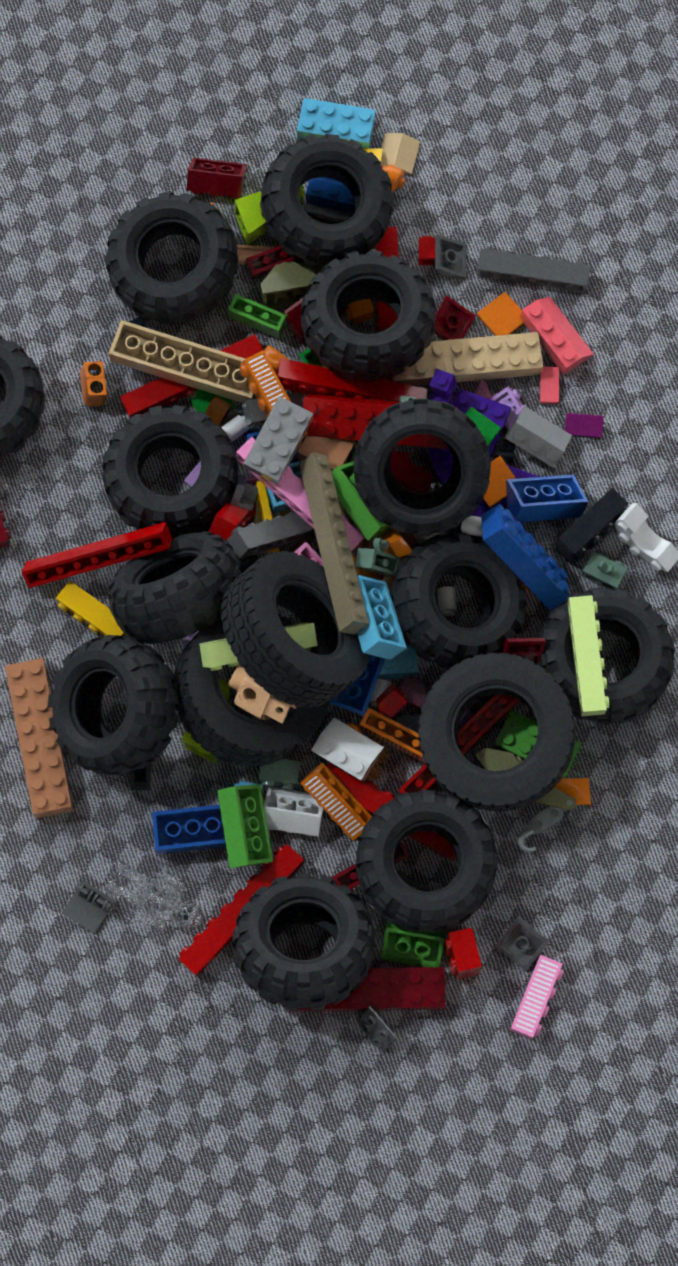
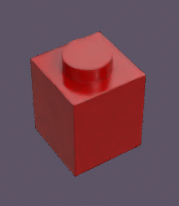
[418,236,435,266]
[376,683,407,718]

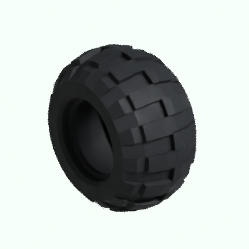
[354,398,491,536]

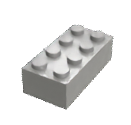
[243,396,313,485]

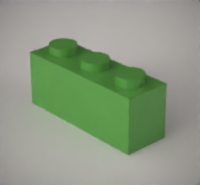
[228,294,287,339]

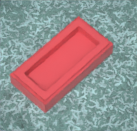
[540,366,559,404]

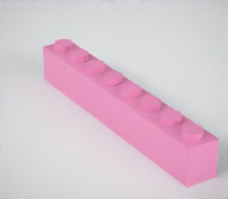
[235,437,365,554]

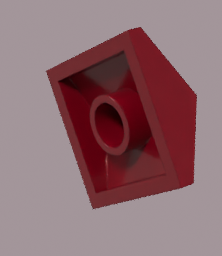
[434,295,476,340]

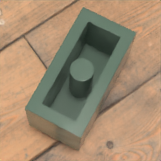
[259,759,301,790]

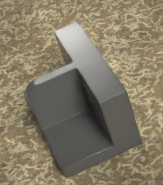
[231,474,258,511]

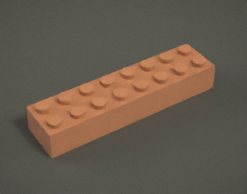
[5,658,74,819]

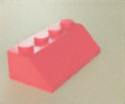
[520,297,594,375]

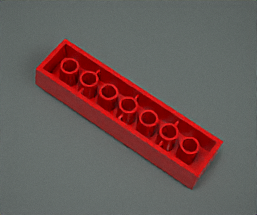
[303,394,458,449]

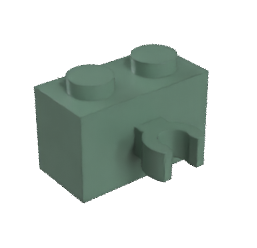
[355,538,401,576]
[582,552,627,590]

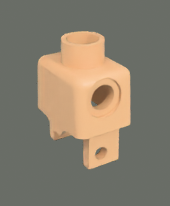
[228,665,297,723]

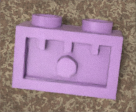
[490,387,528,430]

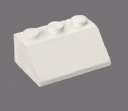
[311,718,384,781]
[264,787,324,837]

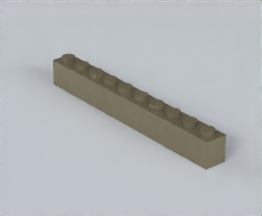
[299,452,369,634]

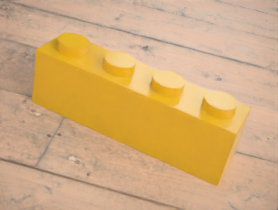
[56,580,127,636]

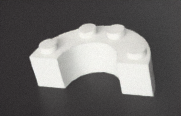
[615,503,678,572]

